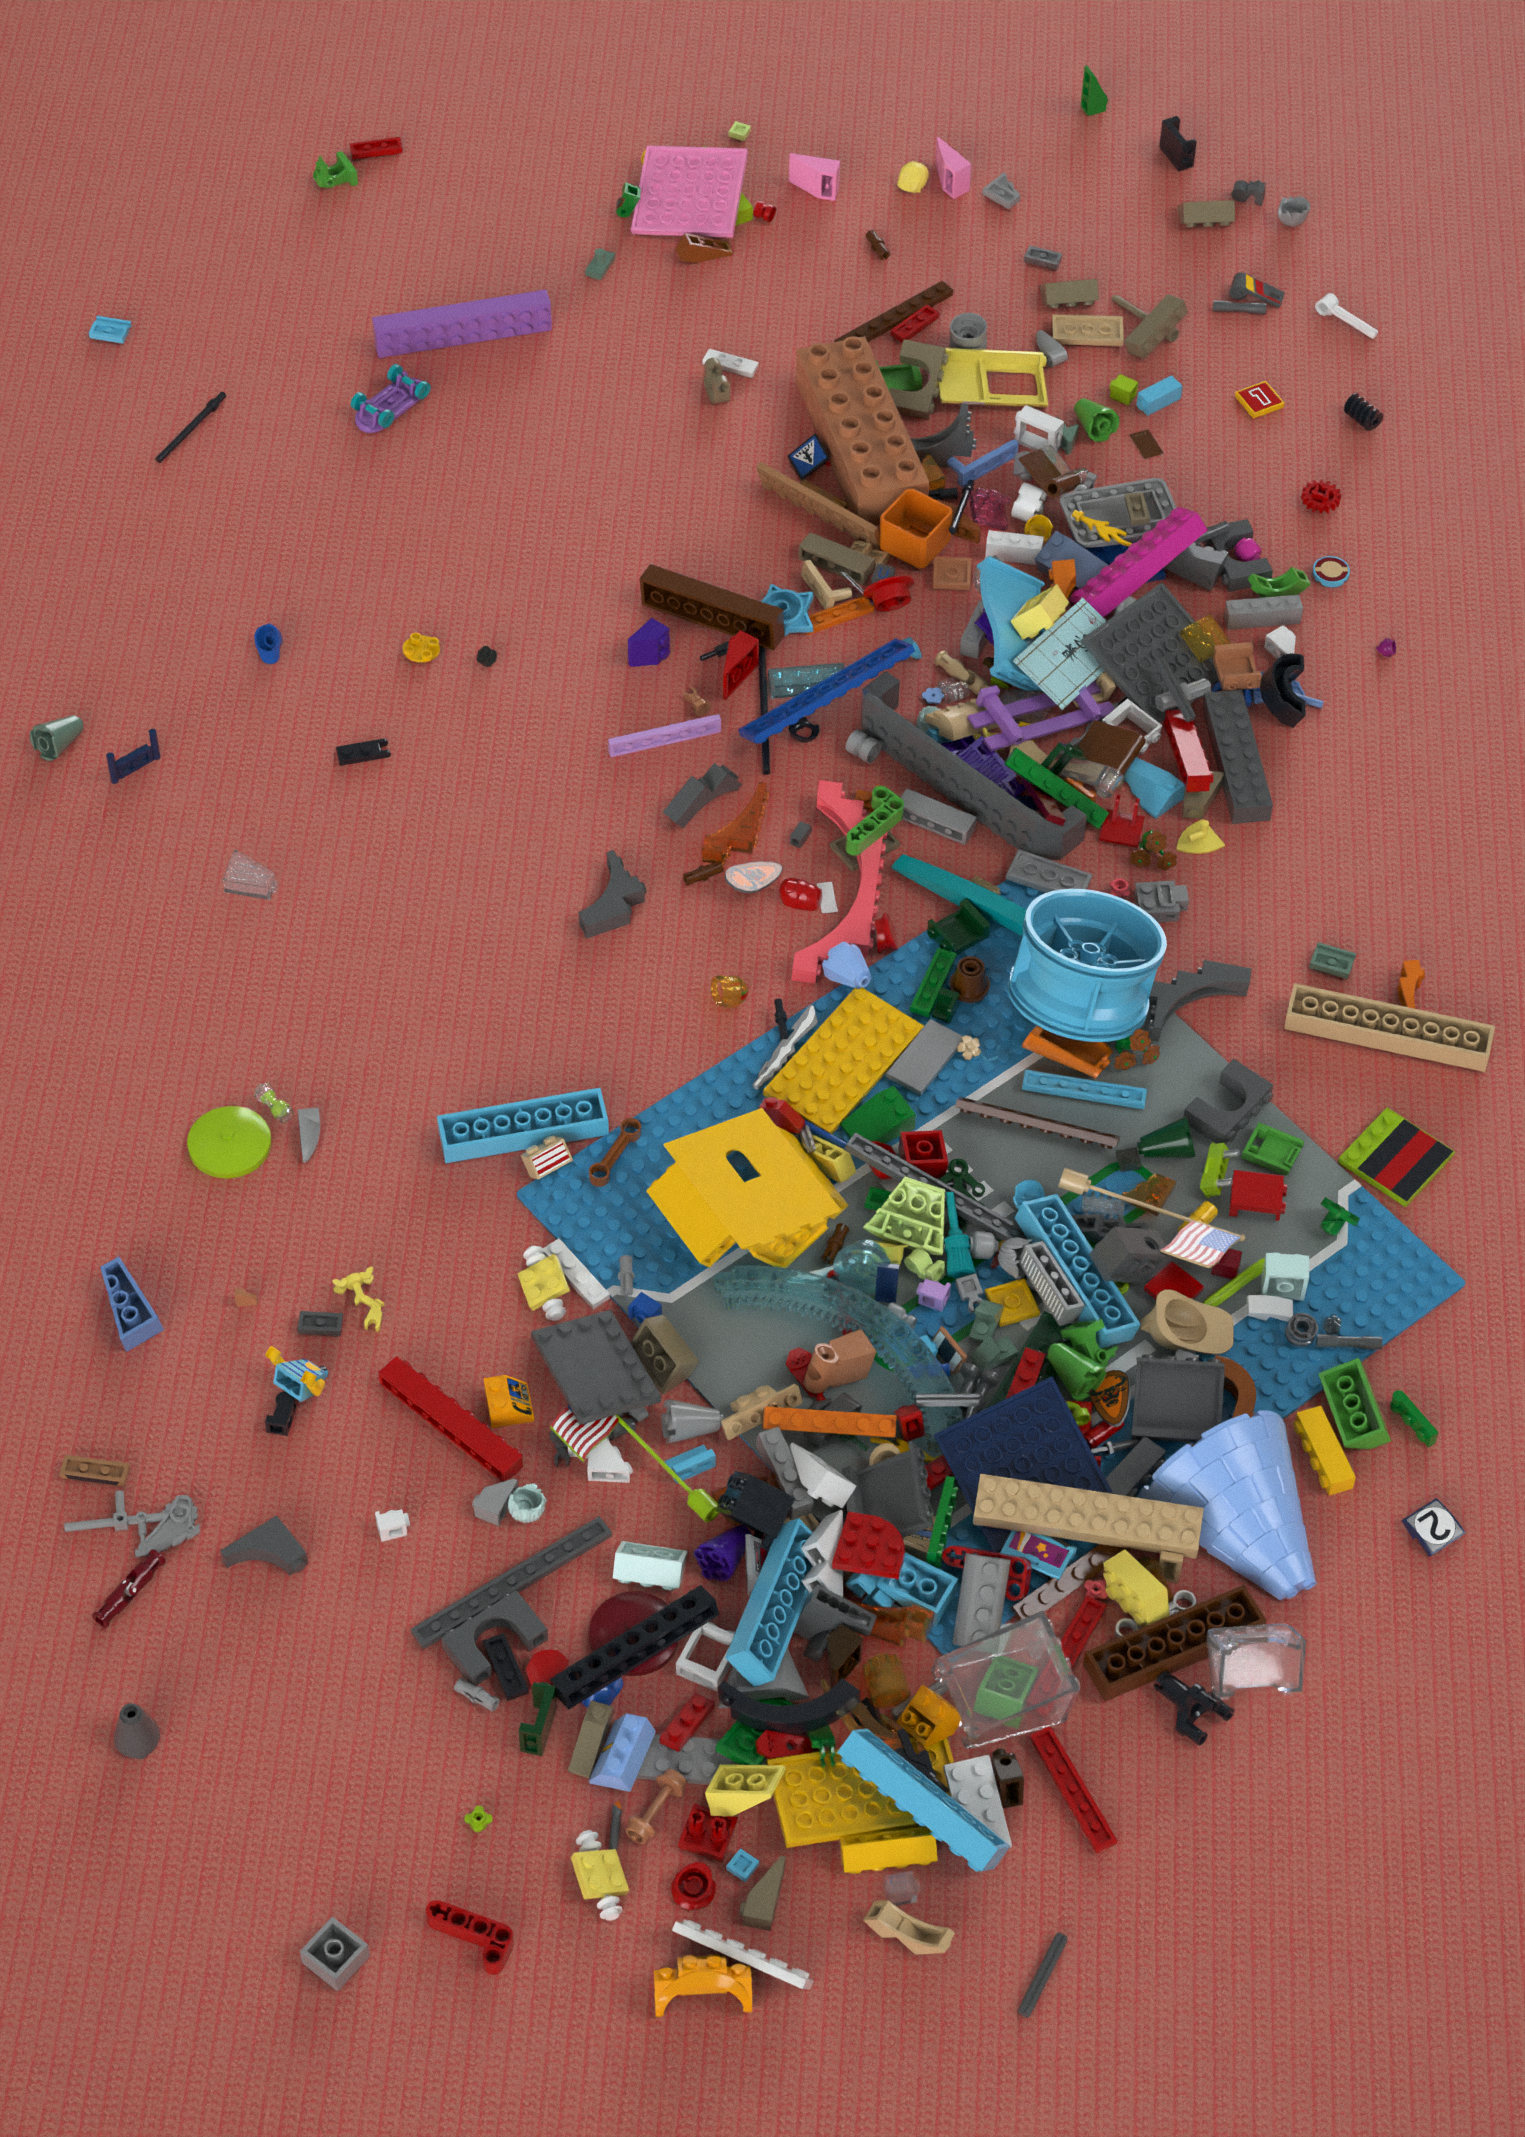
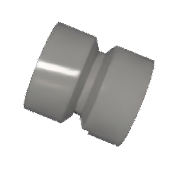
[845,729,882,764]

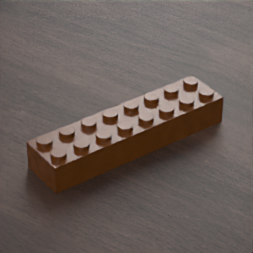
[639,564,785,650]
[1083,1585,1267,1702]

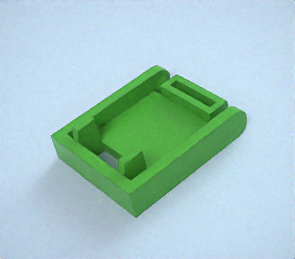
[1241,1122,1304,1176]

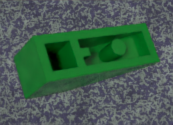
[1080,65,1108,116]

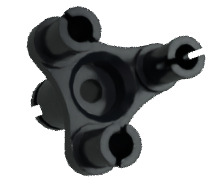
[1154,1671,1235,1746]

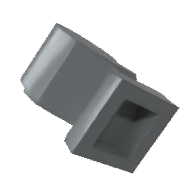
[1232,180,1266,206]

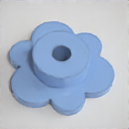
[922,687,944,704]

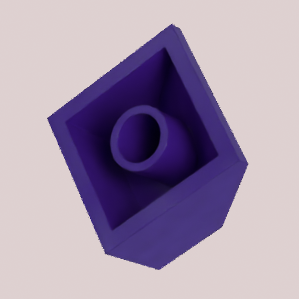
[628,618,670,667]

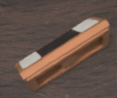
[931,1326,967,1375]

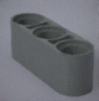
[803,1392,862,1448]

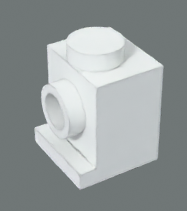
[375,1509,410,1542]

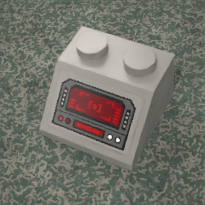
[745,1534,772,1596]

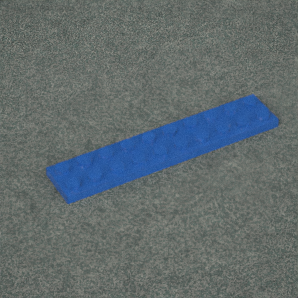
[738,638,915,744]

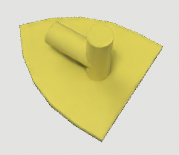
[1177,819,1225,854]

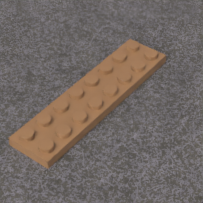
[756,462,880,549]

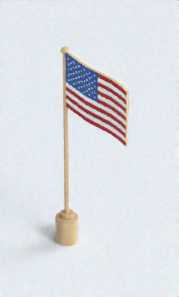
[1058,1168,1245,1268]

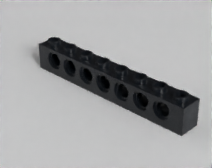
[550,1585,719,1710]

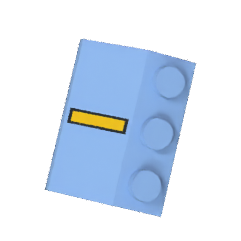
[589,1713,656,1792]

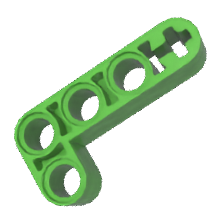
[845,786,904,856]

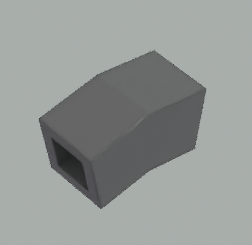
[790,821,812,848]

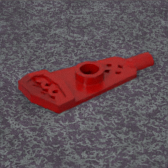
[786,1347,826,1402]
[755,1730,819,1760]

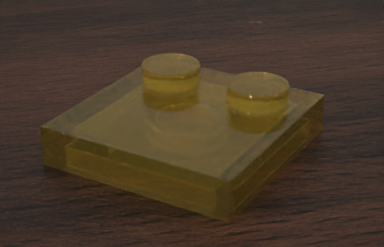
[1180,614,1232,663]

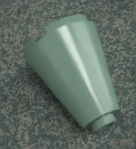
[29,715,83,761]

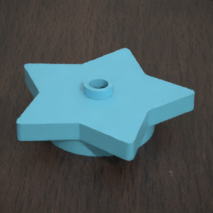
[762,584,814,637]

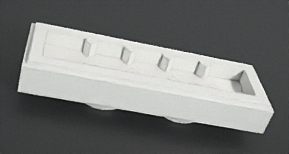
[703,349,759,378]

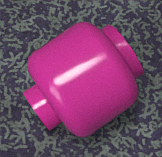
[1234,538,1262,562]

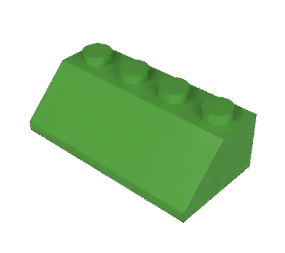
[1318,1358,1391,1449]

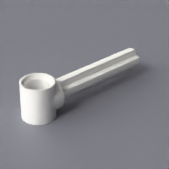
[1315,293,1378,339]

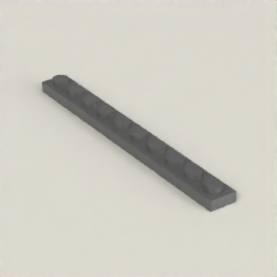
[844,1133,1028,1240]
[411,1516,612,1650]

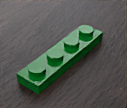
[910,948,957,1017]

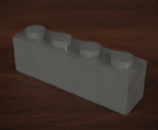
[1106,1437,1166,1497]

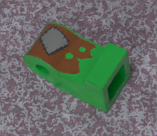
[616,182,641,218]

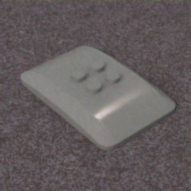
[1060,478,1177,548]

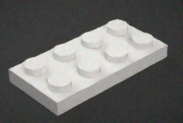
[943,1755,1012,1848]

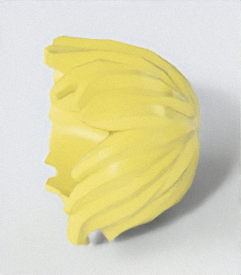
[897,161,929,193]

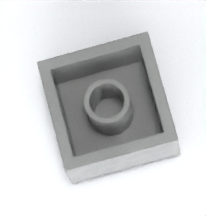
[300,1917,370,1991]

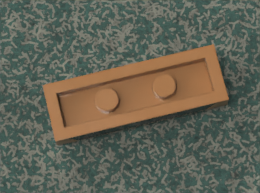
[59,1455,130,1487]

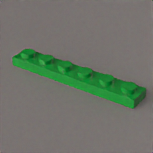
[1004,748,1109,829]

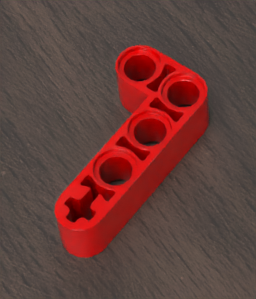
[942,1545,1032,1600]
[426,1900,514,1975]

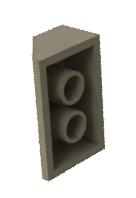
[1178,200,1235,228]
[1039,279,1099,309]
[630,1315,699,1395]

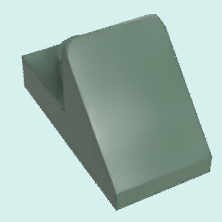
[1055,417,1079,455]
[969,1300,1004,1343]
[970,1336,1018,1373]

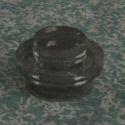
[1323,1314,1341,1335]

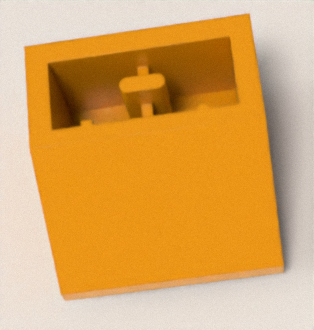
[896,1684,966,1747]

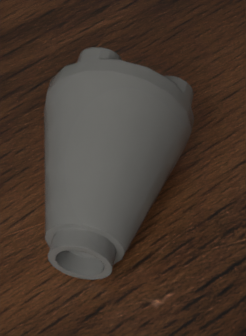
[114,1703,160,1760]

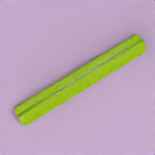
[1202,1258,1265,1307]

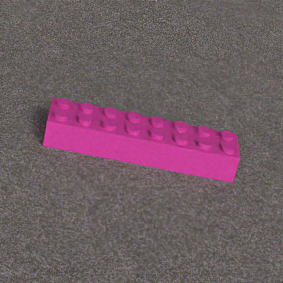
[1068,507,1208,619]

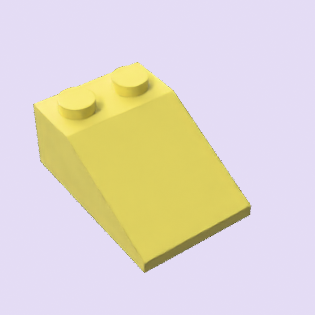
[705,1764,786,1817]

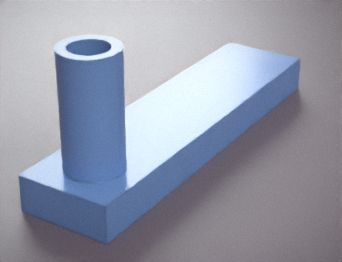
[947,439,1019,487]

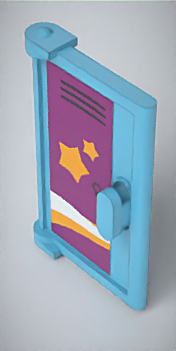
[1000,1530,1077,1580]

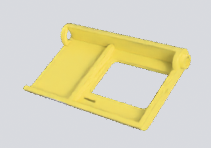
[938,348,1048,408]

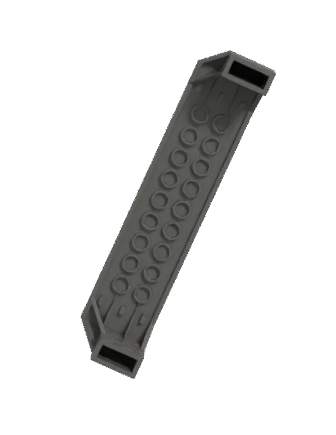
[861,671,1087,860]

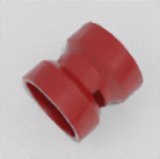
[753,200,776,223]

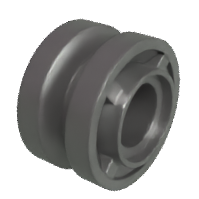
[1285,1313,1318,1347]

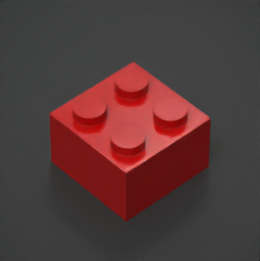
[898,1130,948,1178]

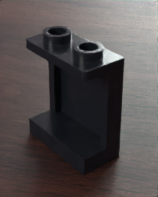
[1159,116,1197,171]

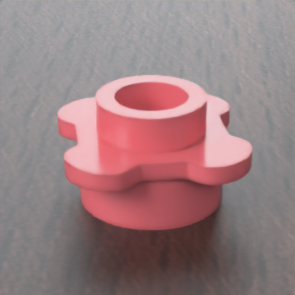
[1109,878,1130,897]
[1084,1579,1108,1601]

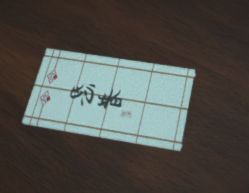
[1013,598,1106,710]

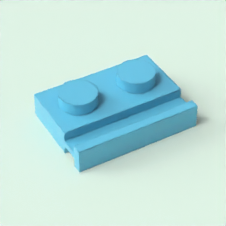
[89,316,132,344]

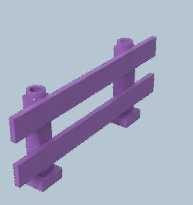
[967,681,1115,751]

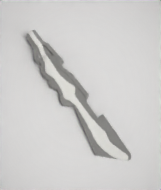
[752,1005,818,1090]

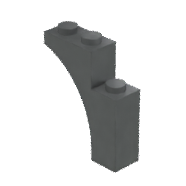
[663,763,742,829]

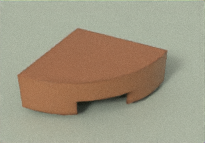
[234,1288,258,1307]

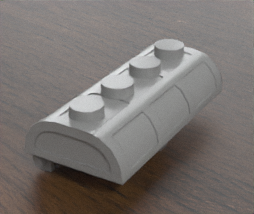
[952,1553,1011,1651]

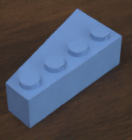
[100,1256,164,1352]

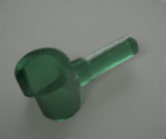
[839,1434,869,1452]

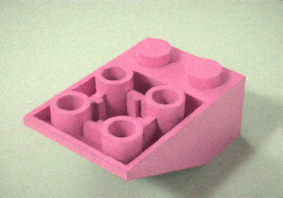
[935,137,971,199]
[789,153,840,201]

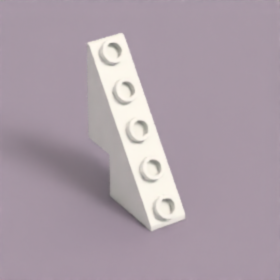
[568,1437,633,1483]
[801,1510,843,1597]

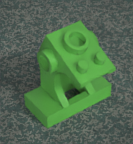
[313,151,358,188]
[1060,1319,1118,1368]

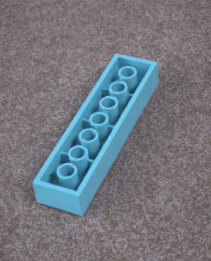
[437,1088,609,1163]
[1015,1194,1141,1348]
[725,1518,813,1687]
[837,1729,1011,1872]

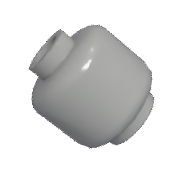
[969,1231,999,1259]

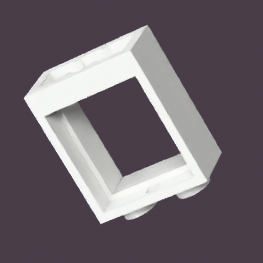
[1014,405,1064,458]
[1102,699,1162,754]
[676,1622,735,1692]

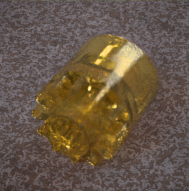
[863,1653,910,1708]

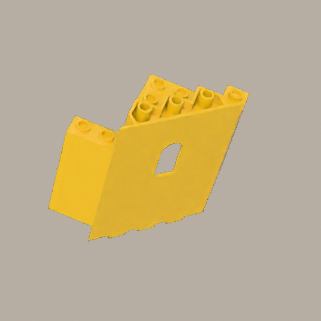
[646,1108,849,1271]

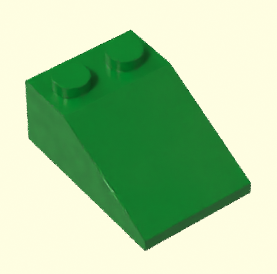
[840,1086,916,1144]

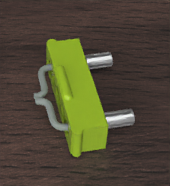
[1198,1142,1240,1198]

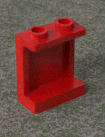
[1229,1170,1287,1221]

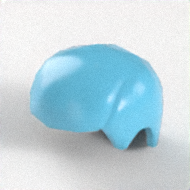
[1013,1179,1045,1210]

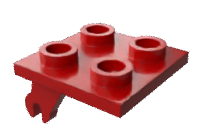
[1099,794,1145,848]

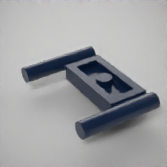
[106,729,161,784]

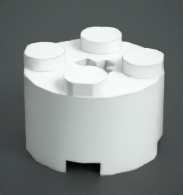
[1011,482,1048,522]

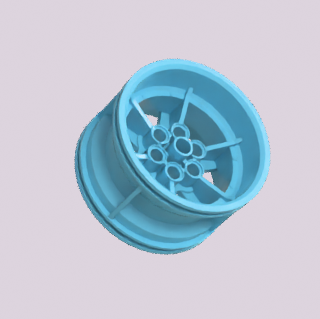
[1007,889,1167,1042]

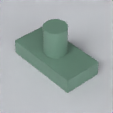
[585,248,615,280]

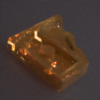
[1122,1173,1176,1216]

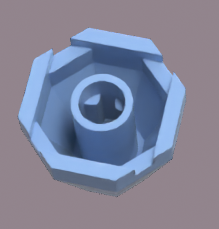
[822,941,871,989]

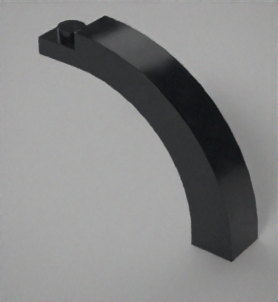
[718,1678,860,1734]

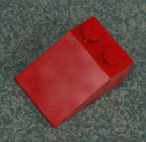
[723,630,759,700]

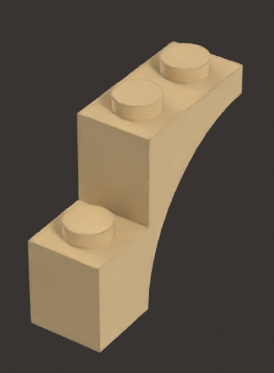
[863,1900,955,1955]

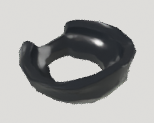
[789,717,820,743]

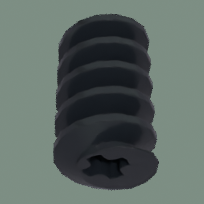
[1344,393,1384,431]

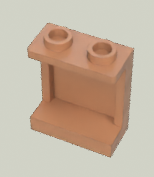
[1213,642,1262,691]

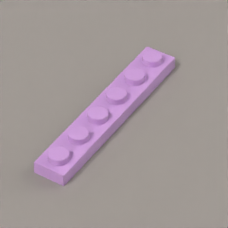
[608,714,721,757]

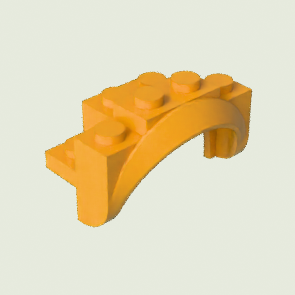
[654,1954,752,2018]

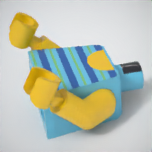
[265,1346,328,1402]

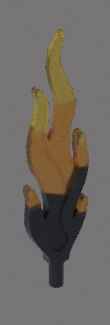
[821,1679,949,1793]

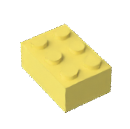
[1011,584,1069,640]
[1104,1550,1170,1627]

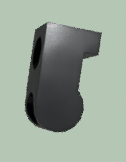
[265,1391,296,1436]

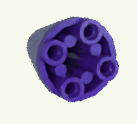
[694,1525,751,1581]

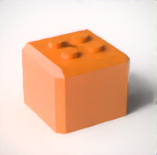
[879,488,953,569]

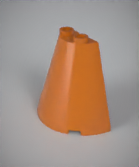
[1022,1026,1113,1079]

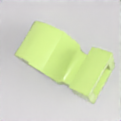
[904,1248,946,1282]

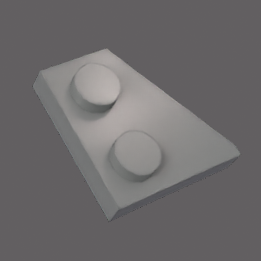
[982,172,1020,209]

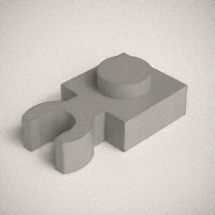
[955,1273,983,1314]

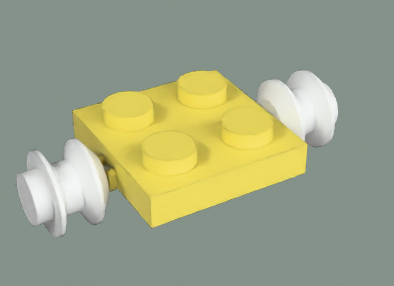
[517,1246,570,1321]
[571,1830,629,1921]

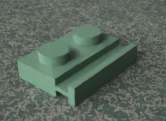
[1309,942,1356,979]

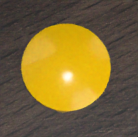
[402,633,440,662]

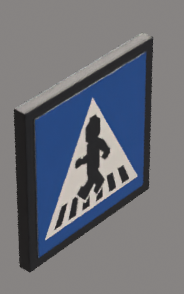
[788,433,831,481]

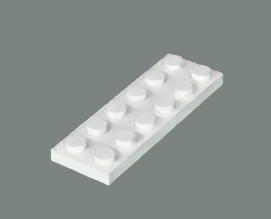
[672,1919,814,1989]

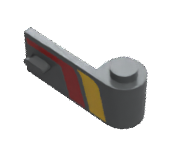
[1229,273,1285,308]

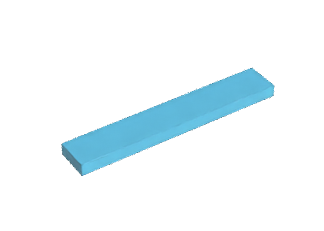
[1022,1069,1147,1109]

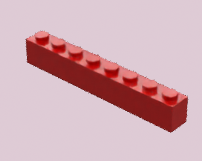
[378,1356,523,1482]

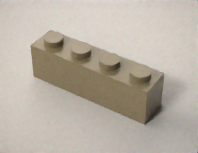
[1124,294,1188,359]
[799,532,875,585]

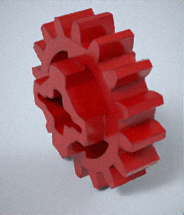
[1301,480,1342,514]

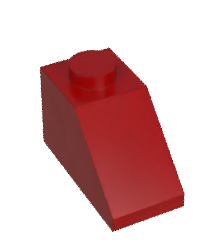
[759,1097,805,1134]
[894,1404,925,1442]

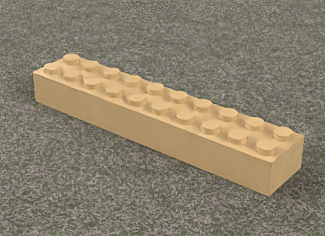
[1284,983,1495,1072]
[973,1474,1204,1559]

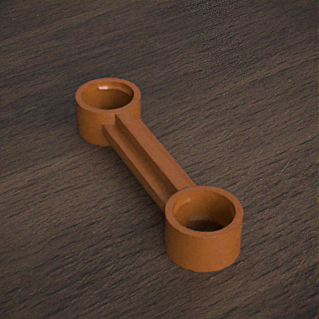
[589,1118,641,1187]

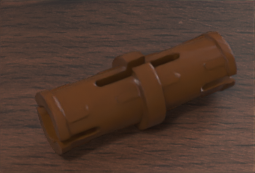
[865,230,890,260]
[683,860,724,886]
[821,1223,849,1264]

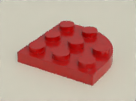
[832,1511,905,1580]

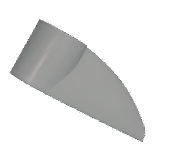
[1036,329,1068,368]
[298,1107,320,1163]

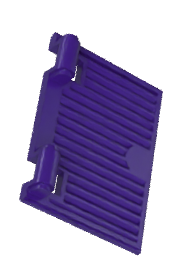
[957,736,1026,798]

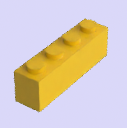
[1293,1406,1356,1495]
[839,1826,938,1874]

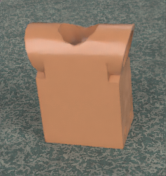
[804,1329,876,1393]

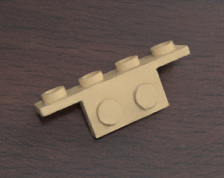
[721,1384,803,1440]

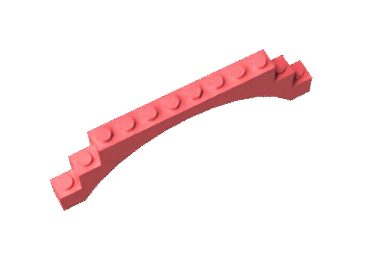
[791,780,888,984]

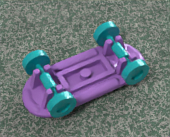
[350,364,431,433]

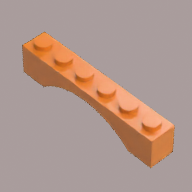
[1048,559,1076,623]
[762,1406,897,1438]

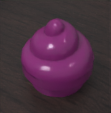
[1376,638,1396,657]

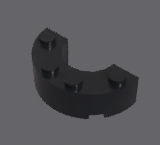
[1260,653,1306,728]

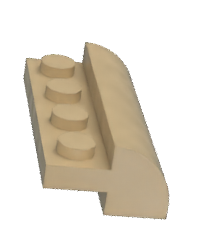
[925,699,999,741]

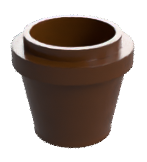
[949,956,990,1003]

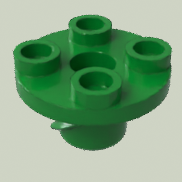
[1320,1197,1360,1236]

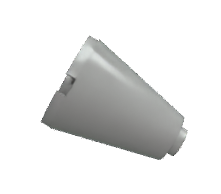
[662,1399,724,1443]

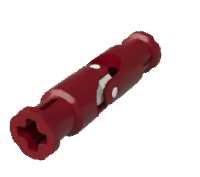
[92,1549,166,1628]

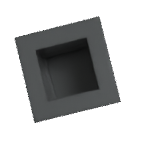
[871,563,896,584]

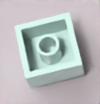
[1261,1252,1309,1301]

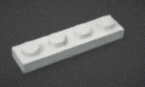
[543,1238,610,1309]

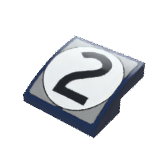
[1401,1498,1466,1557]

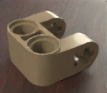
[704,357,730,404]

